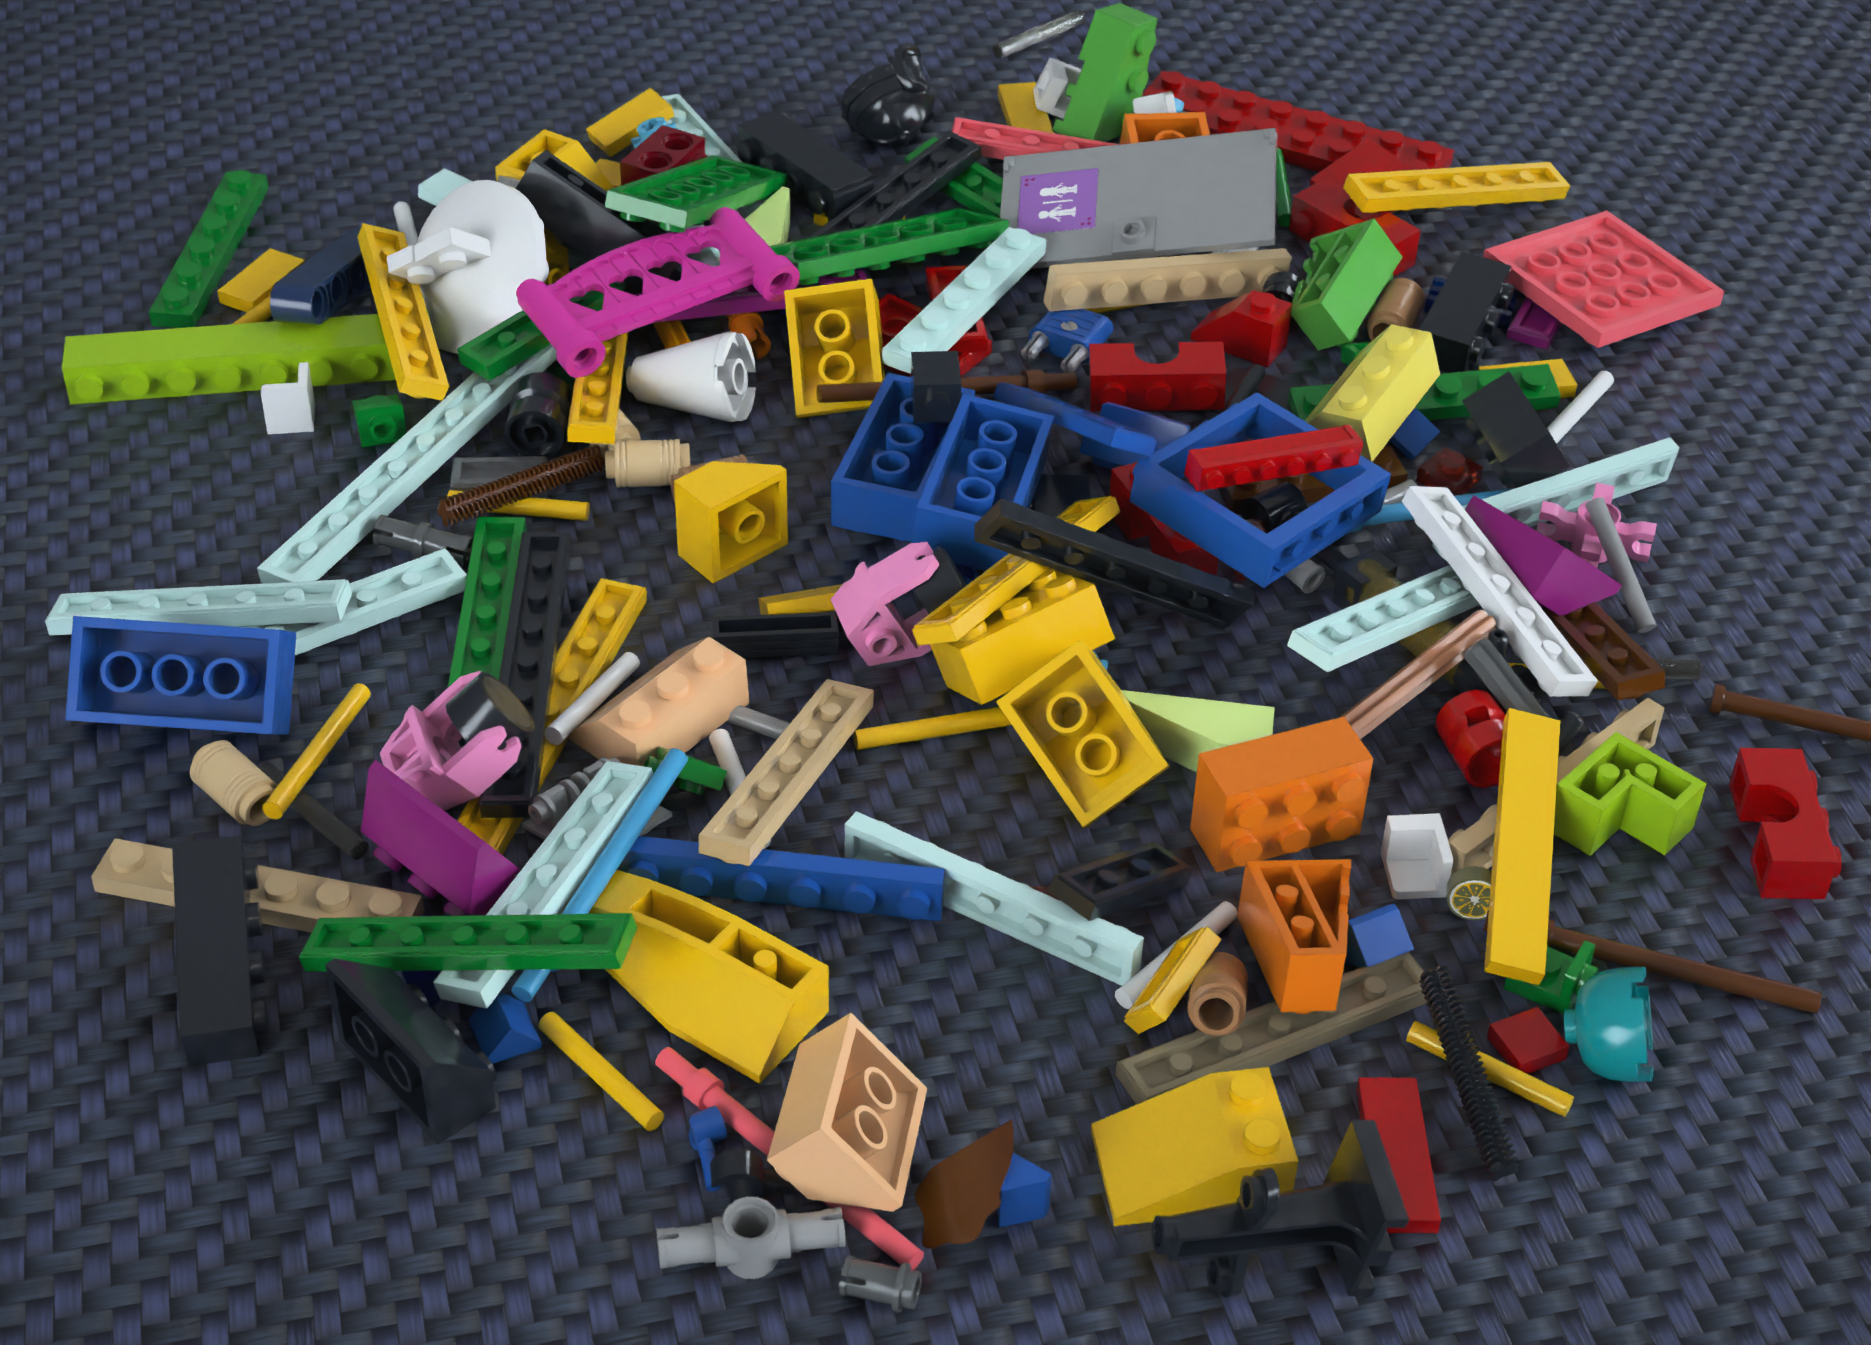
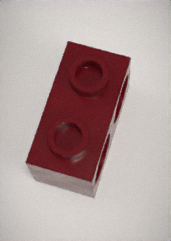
[620,125,707,185]

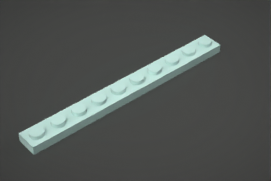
[257,344,557,584]

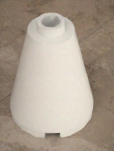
[626,331,756,422]

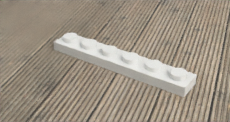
[1402,486,1598,697]

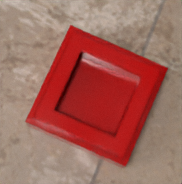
[1487,1007,1570,1074]

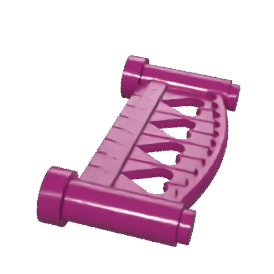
[516,207,800,378]

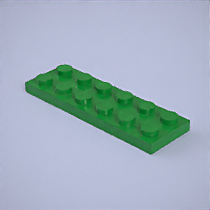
[605,155,787,232]
[770,208,1009,285]

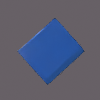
[1389,408,1440,461]
[1345,903,1414,968]
[469,992,542,1064]
[996,1153,1052,1228]

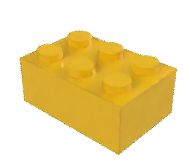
[930,568,1115,705]

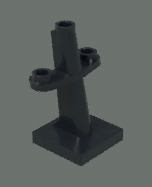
[1152,1120,1409,1298]

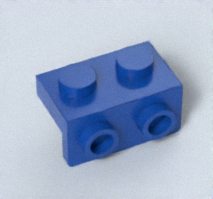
[1079,402,1190,468]

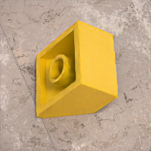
[674,461,788,584]

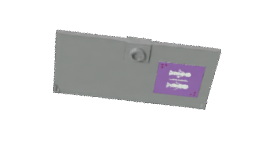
[1000,128,1277,269]

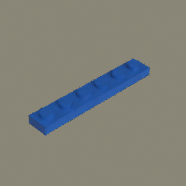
[617,836,945,921]

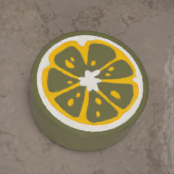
[1447,866,1492,921]

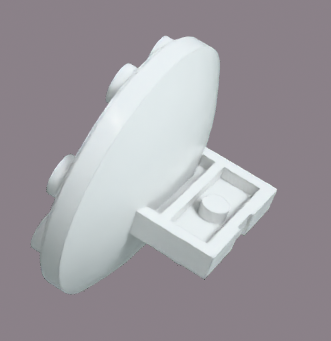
[387,180,549,354]

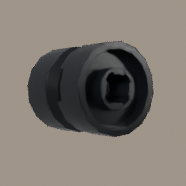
[505,372,572,457]

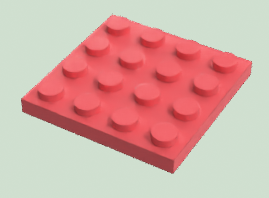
[1483,211,1725,348]

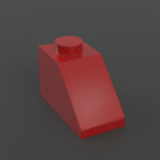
[1190,290,1292,368]

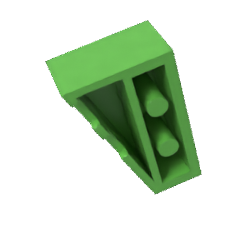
[1052,3,1158,142]
[1291,219,1402,350]

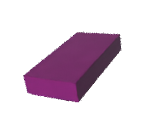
[1506,297,1563,350]

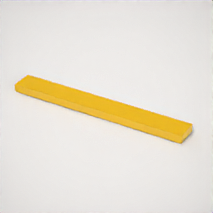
[457,578,647,855]

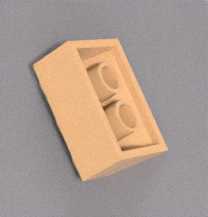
[568,637,749,766]
[767,1013,927,1212]

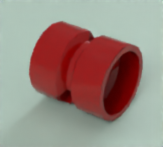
[1435,690,1506,788]

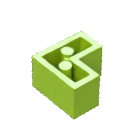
[1554,732,1707,856]

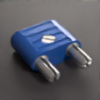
[1021,309,1114,372]

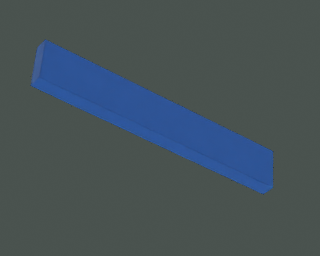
[993,382,1157,457]

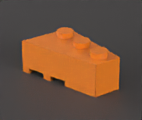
[1237,859,1352,1014]

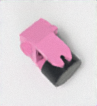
[831,542,967,666]
[380,671,535,811]

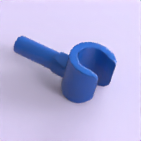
[688,1106,727,1192]

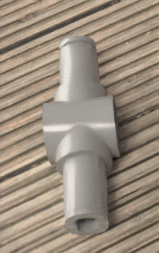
[656,1197,845,1279]

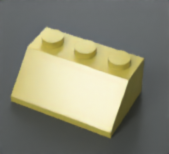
[1305,324,1440,462]

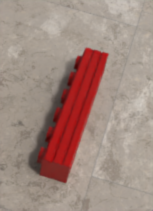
[1184,424,1364,492]

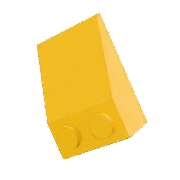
[784,279,885,418]
[996,640,1170,828]
[1091,1067,1298,1226]

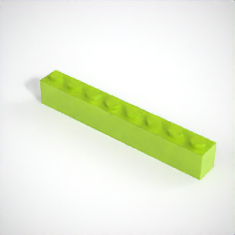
[62,310,430,405]

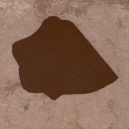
[915,1119,1014,1249]

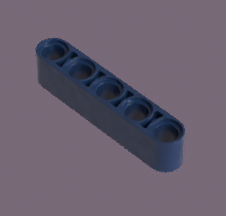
[270,227,397,324]

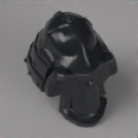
[840,43,935,148]

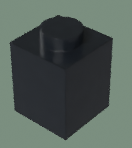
[911,351,961,423]

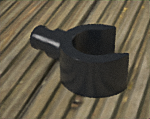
[710,1149,794,1204]

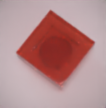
[1416,447,1483,496]

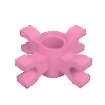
[1536,482,1657,568]

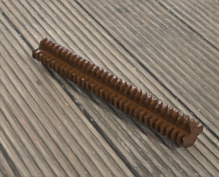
[437,444,605,527]

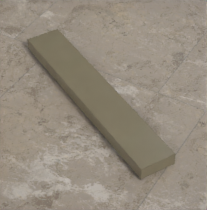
[1115,952,1427,1105]

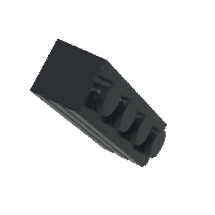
[712,611,839,659]

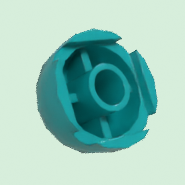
[1564,967,1653,1082]

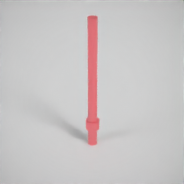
[655,1047,924,1270]

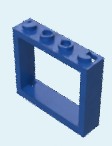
[1129,392,1391,588]

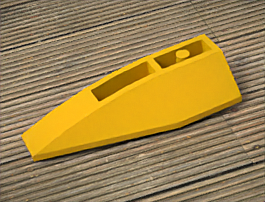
[559,870,829,1084]

